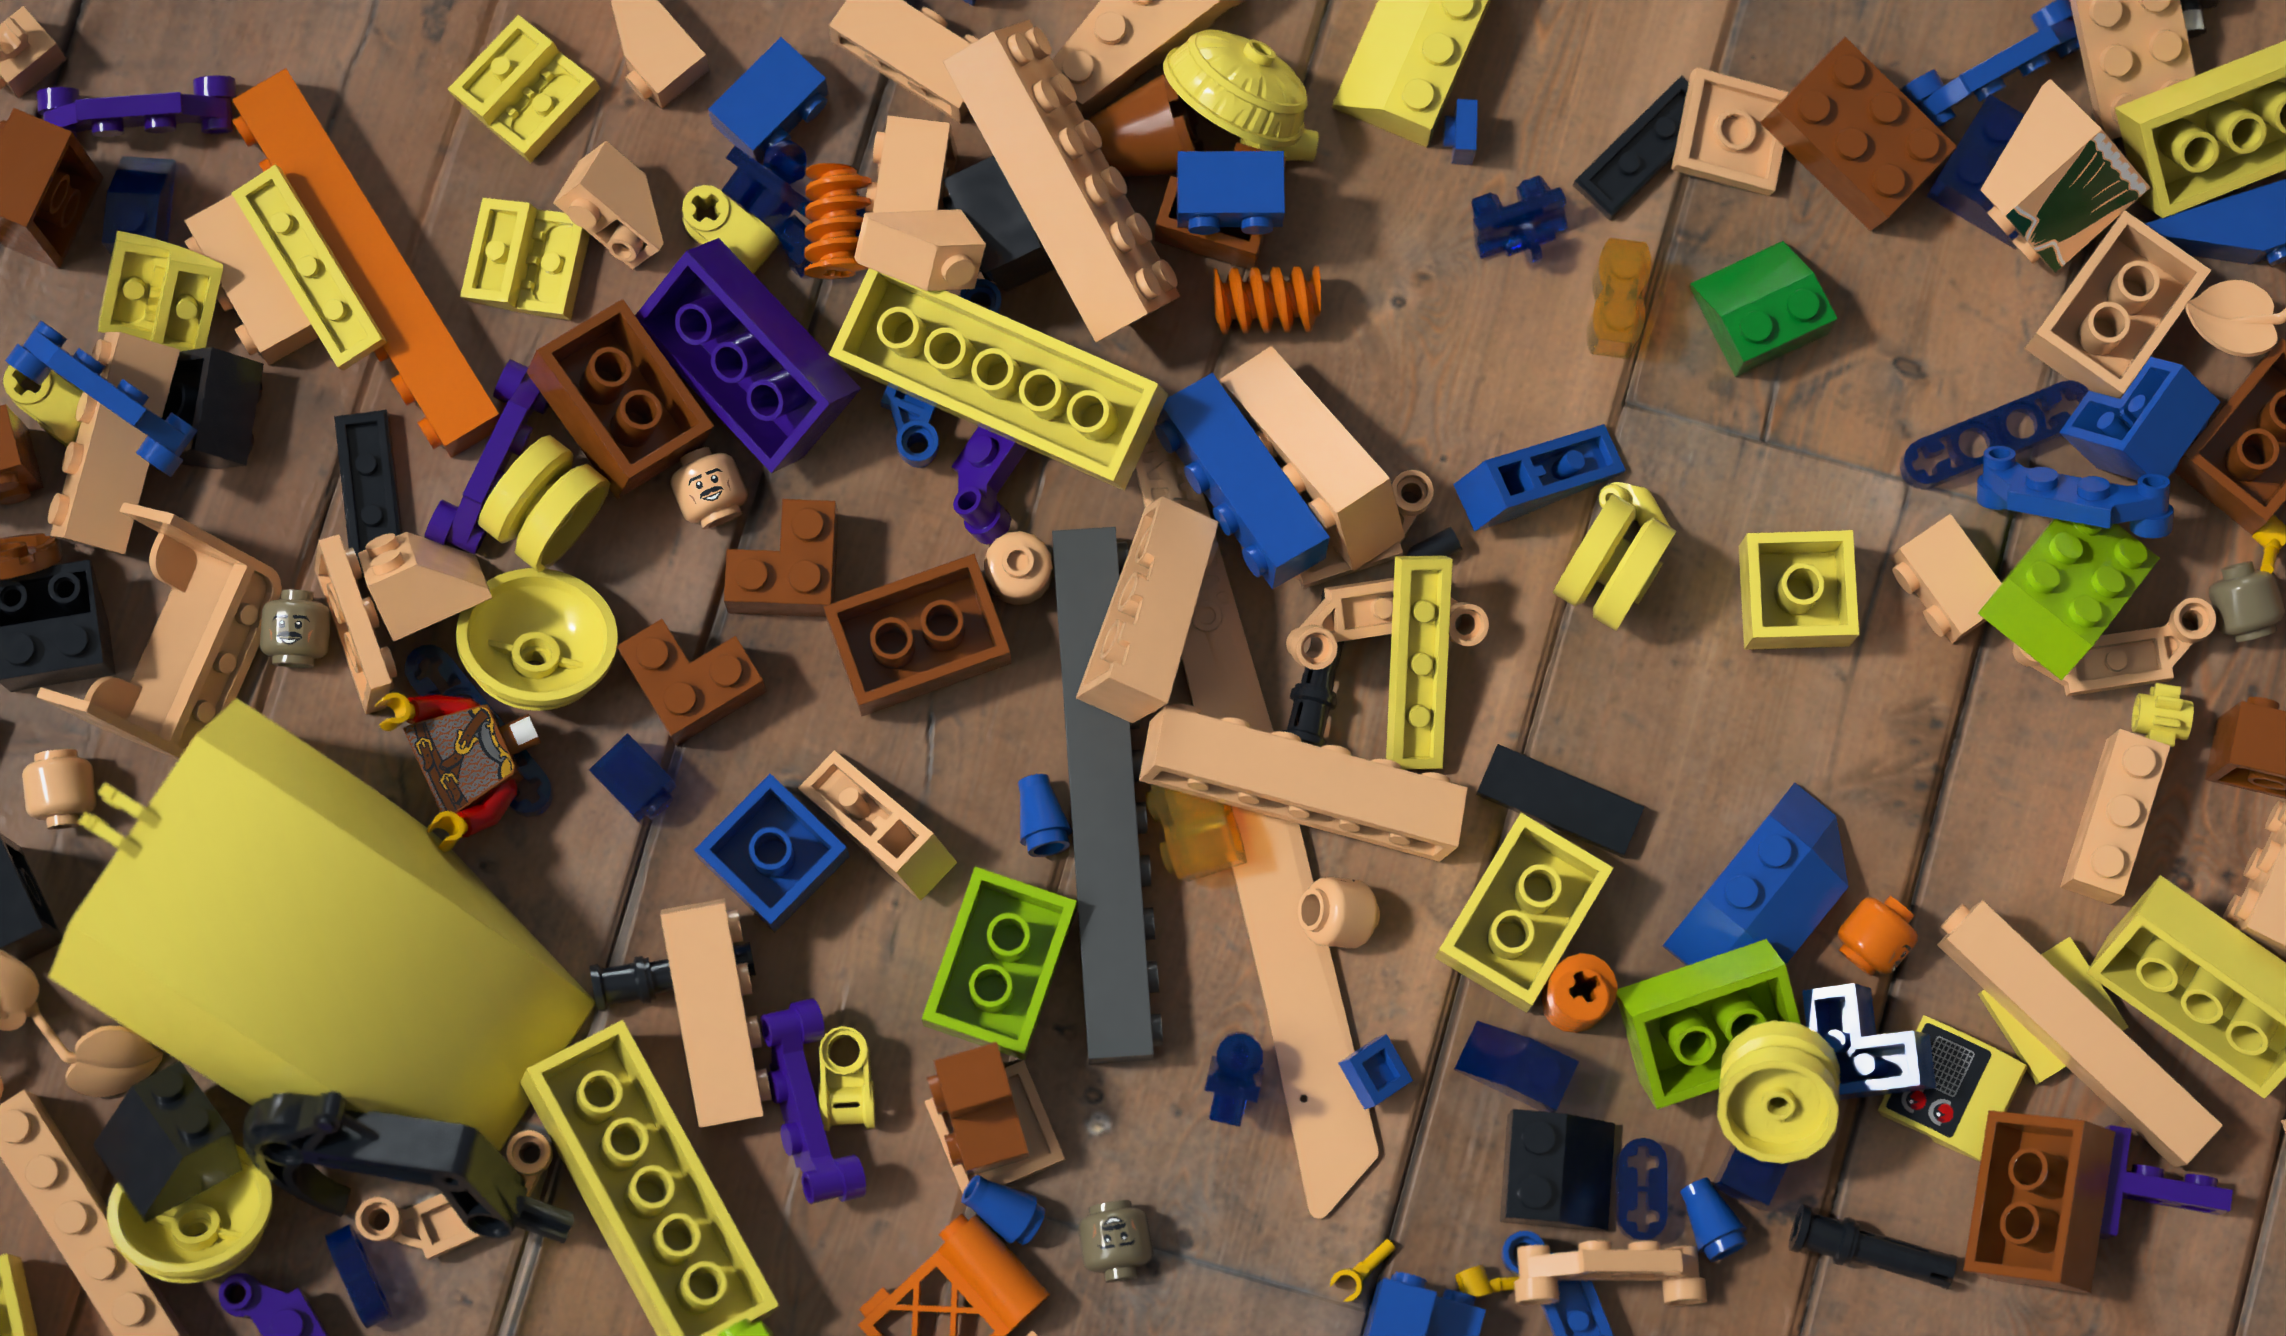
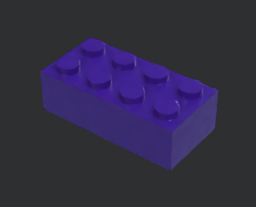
[635,238,861,473]

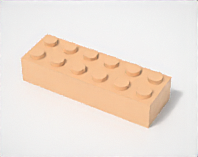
[942,20,1181,342]

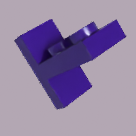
[2099,1125,2233,1239]

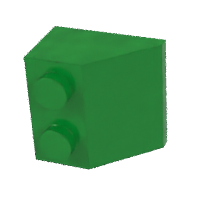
[1689,241,1837,377]

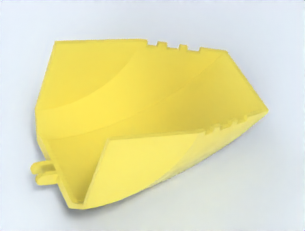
[49,698,596,1153]

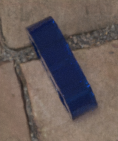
[1616,1138,1668,1242]
[325,1224,392,1329]

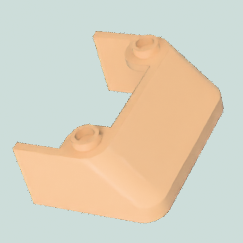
[36,502,282,759]

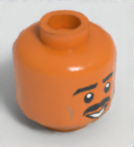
[1838,896,1918,977]

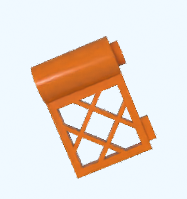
[858,1213,1051,1336]

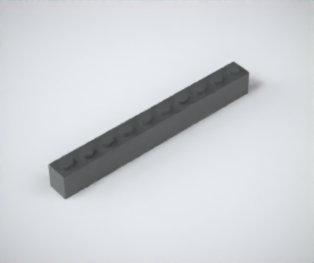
[1052,527,1163,1064]

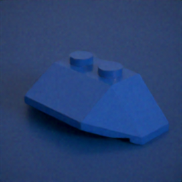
[1662,782,1849,966]

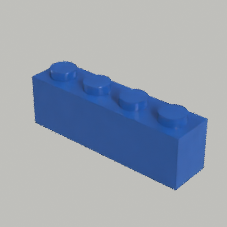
[1155,373,1330,589]

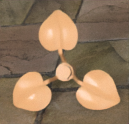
[2186,280,2286,357]
[0,950,163,1099]

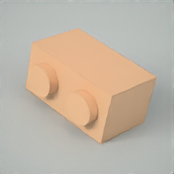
[1891,513,2001,644]

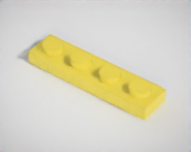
[232,164,387,371]
[1386,556,1453,770]

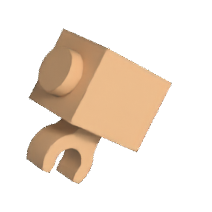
[0,6,67,98]

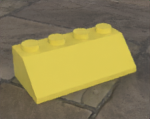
[1332,0,1491,148]

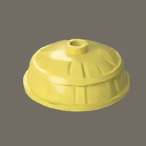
[1163,30,1308,147]
[456,568,618,711]
[107,1145,273,1283]

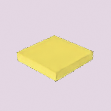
[1978,937,2129,1085]

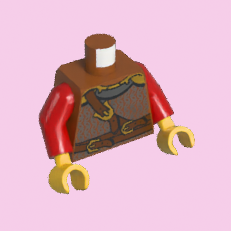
[375,692,542,852]

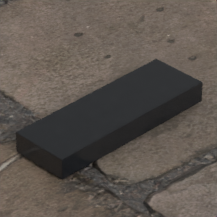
[1573,75,1689,220]
[334,410,402,572]
[1476,744,1644,858]

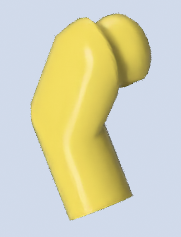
[1599,482,1670,527]

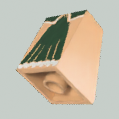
[1980,79,2151,273]

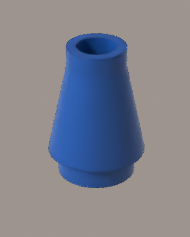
[1018,774,1072,857]
[961,1175,1045,1245]
[1680,1177,1748,1262]

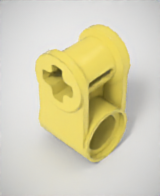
[682,185,781,274]
[3,365,84,447]
[819,1026,876,1131]

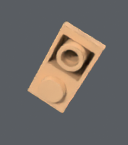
[553,141,664,269]

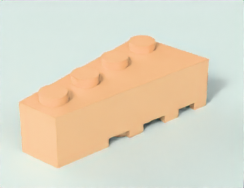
[1052,0,1245,120]
[1220,346,1405,572]
[1076,496,1219,723]

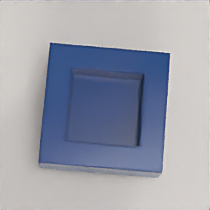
[1443,99,1478,165]
[1338,1034,1413,1109]

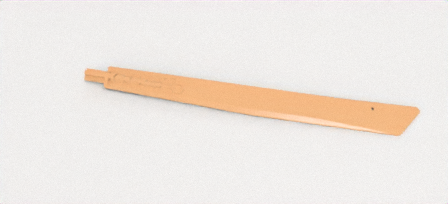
[1135,421,1379,1219]

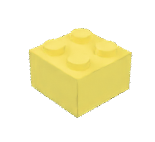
[1739,530,1859,650]

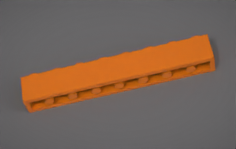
[232,68,500,458]

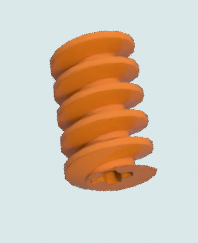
[804,163,872,279]
[1214,266,1321,334]
[1541,953,1618,1033]

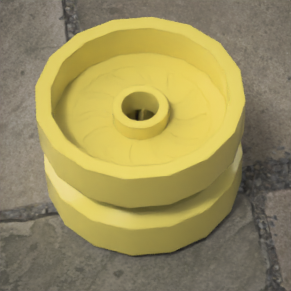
[478,435,610,573]
[1553,493,1677,631]
[1717,1021,1840,1163]

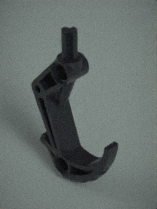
[243,1091,574,1244]

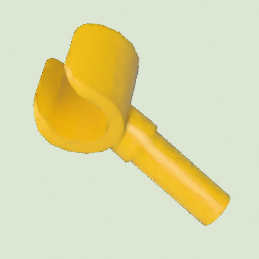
[2251,514,2286,574]
[1330,1239,1396,1302]
[1455,1264,1519,1299]

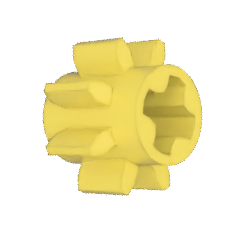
[2131,683,2194,747]

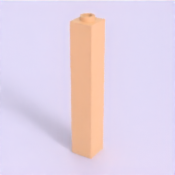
[1937,900,2223,1168]

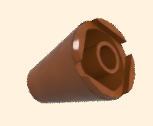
[1085,74,1205,178]

